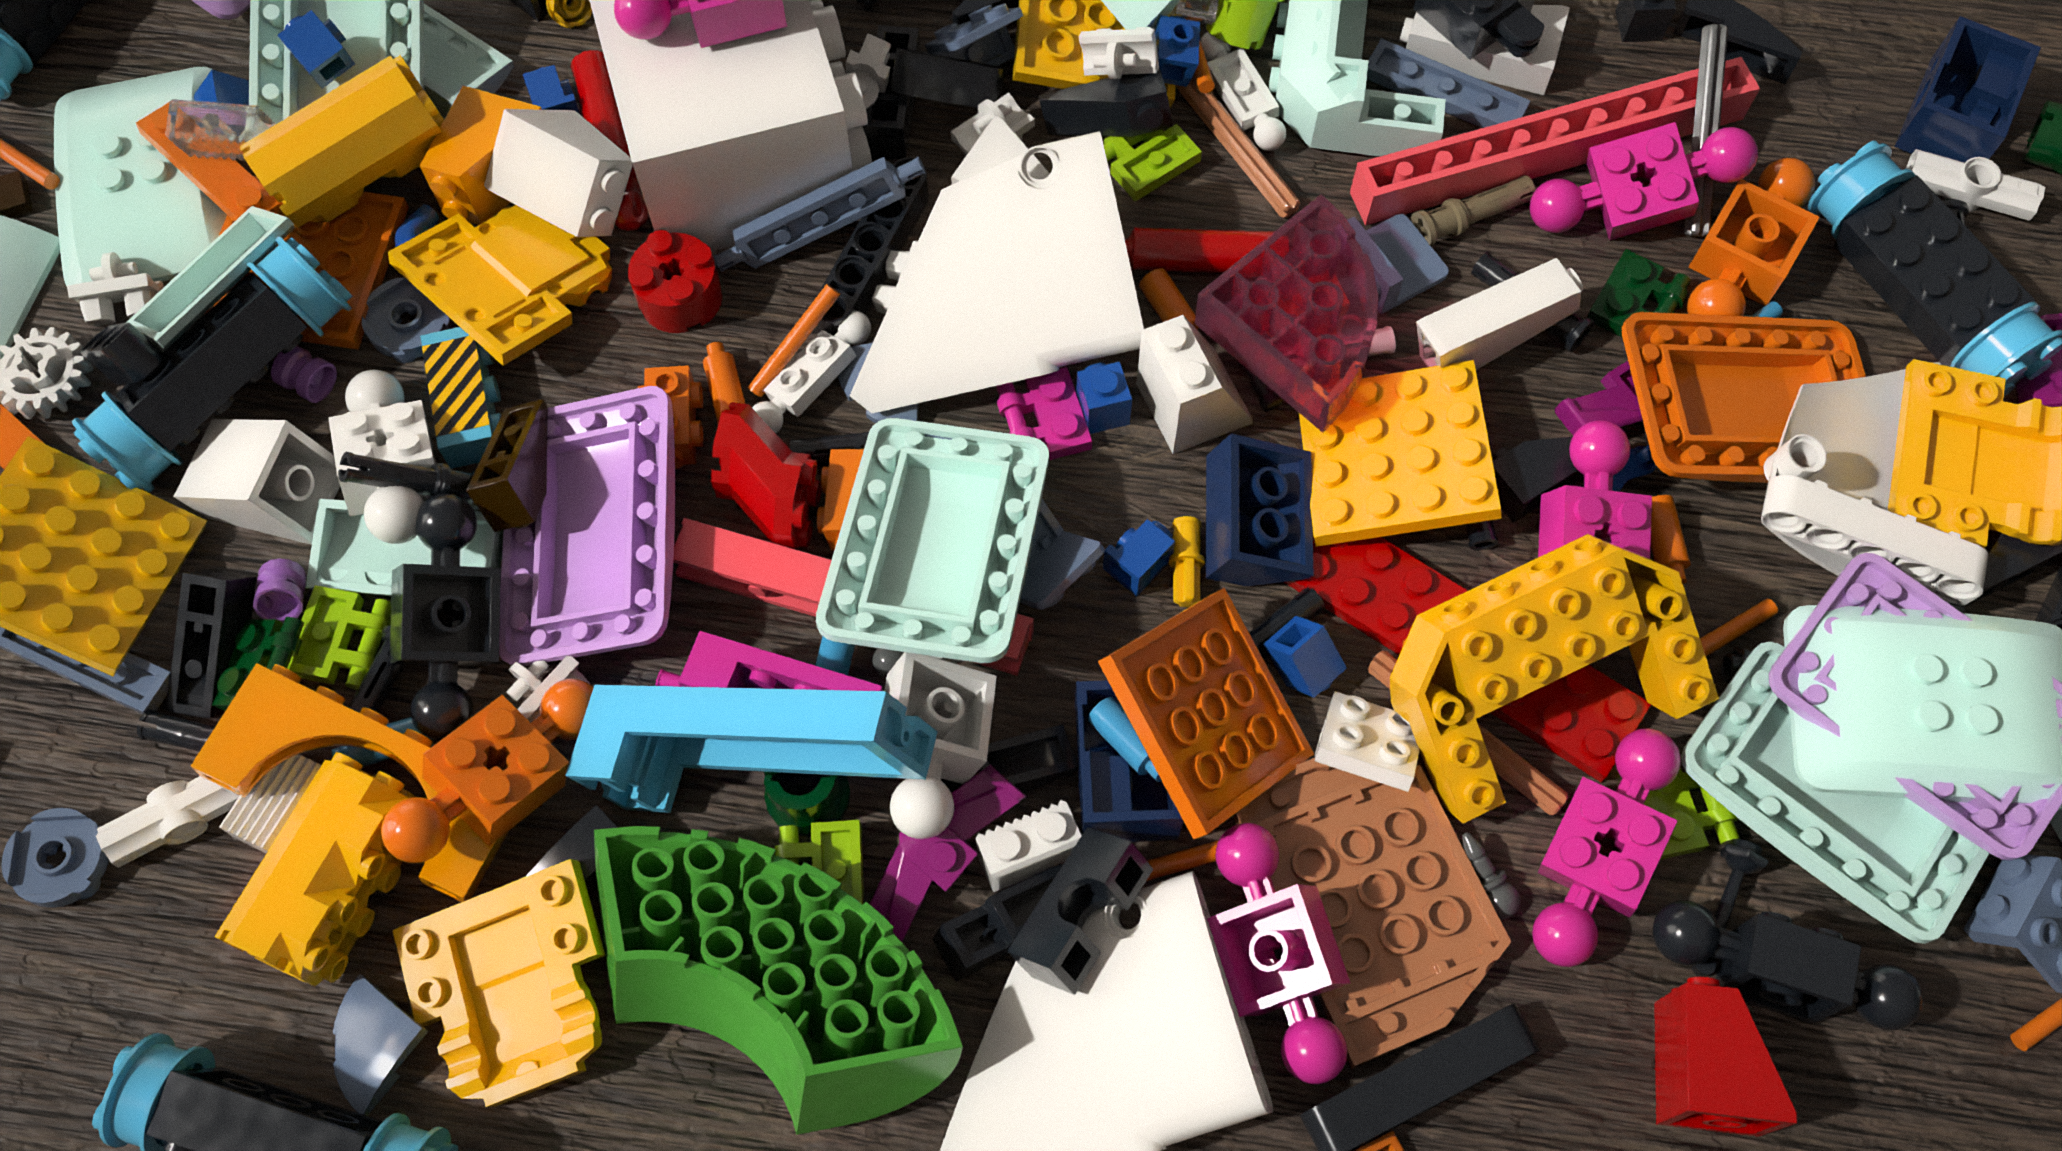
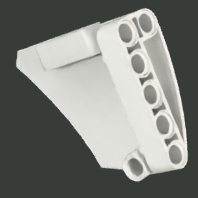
[850,131,1144,413]
[1761,362,1988,606]
[940,871,1274,1151]

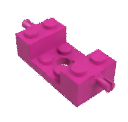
[655,631,883,691]

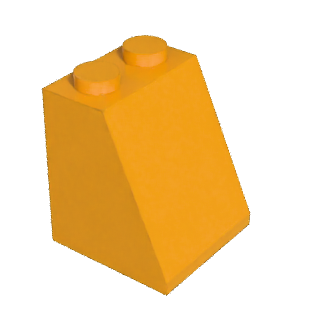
[419,86,542,225]

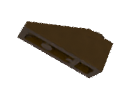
[466,399,548,532]

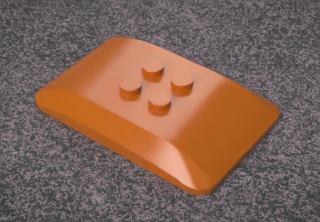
[1622,312,1866,483]

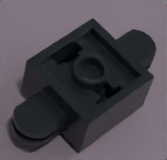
[1414,0,1545,60]

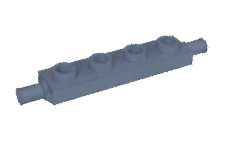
[714,157,926,272]

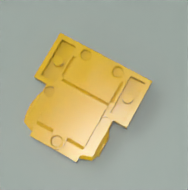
[388,205,612,366]
[1888,359,2062,548]
[393,859,605,1107]

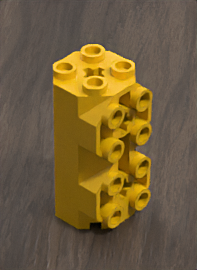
[239,55,444,228]
[215,752,416,987]

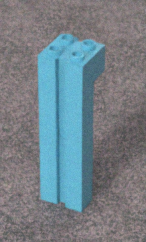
[565,685,938,813]

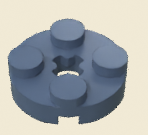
[362,277,454,363]
[1,808,109,908]

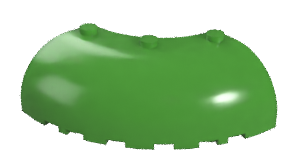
[594,826,963,1135]

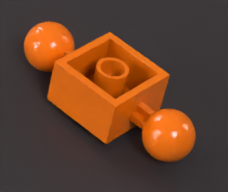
[1687,158,1820,316]
[381,679,594,863]

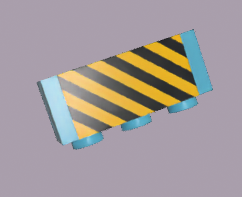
[420,327,501,469]

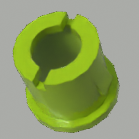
[1206,0,1285,50]

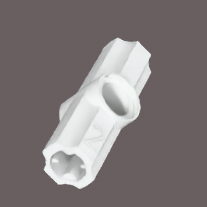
[1905,149,2045,221]
[96,776,240,868]

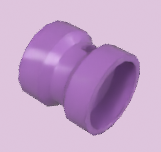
[271,345,337,403]
[253,558,307,623]

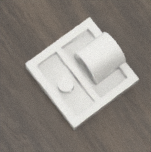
[1314,691,1420,792]

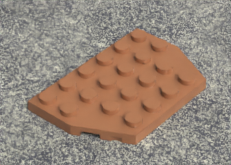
[1233,758,1511,1069]

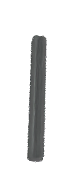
[1684,24,1729,237]

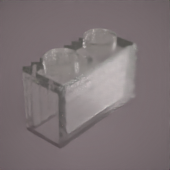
[165,99,275,161]

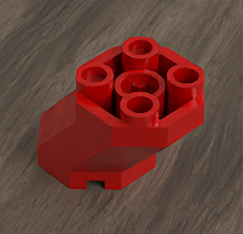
[711,402,822,550]

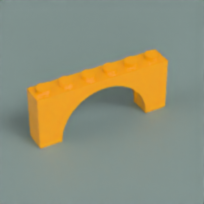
[191,663,509,902]

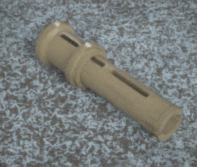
[1411,175,1536,246]

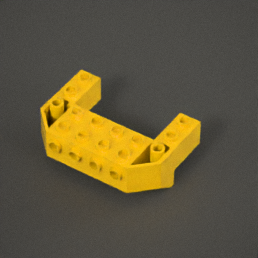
[1390,534,1719,824]

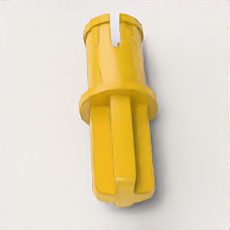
[1169,516,1205,608]

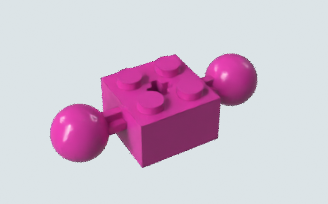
[614,0,787,48]
[1529,122,1758,241]
[1538,420,1652,660]
[1532,728,1681,967]
[1207,823,1351,1084]

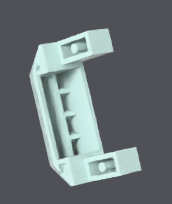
[1268,0,1446,156]

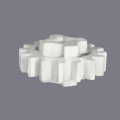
[0,327,93,419]

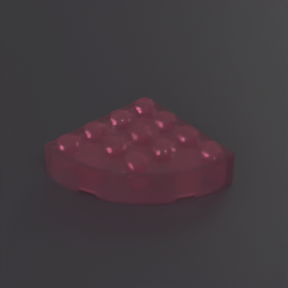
[1195,194,1378,433]

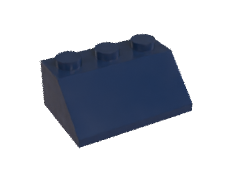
[1206,433,1314,586]

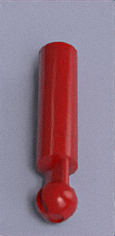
[571,50,649,231]
[1125,227,1285,275]

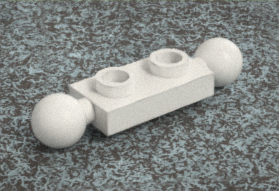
[1200,32,1286,151]
[752,311,871,433]

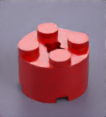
[628,230,723,333]

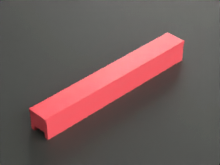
[673,518,1034,676]

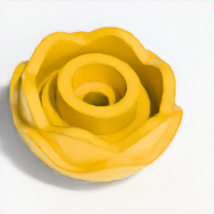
[546,0,592,28]

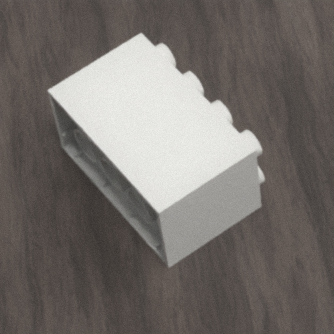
[589,0,872,252]

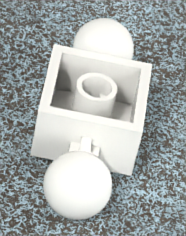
[328,370,436,544]
[884,652,997,839]

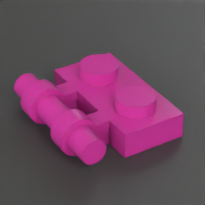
[996,367,1092,460]

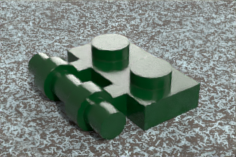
[1586,249,1691,337]
[212,617,304,711]

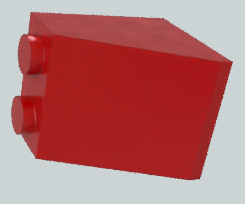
[1654,977,1797,1137]

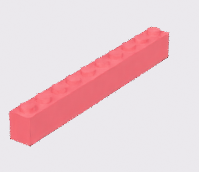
[1350,57,1760,226]

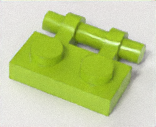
[1103,124,1202,201]
[287,585,391,690]
[1644,768,1740,860]
[775,820,864,905]

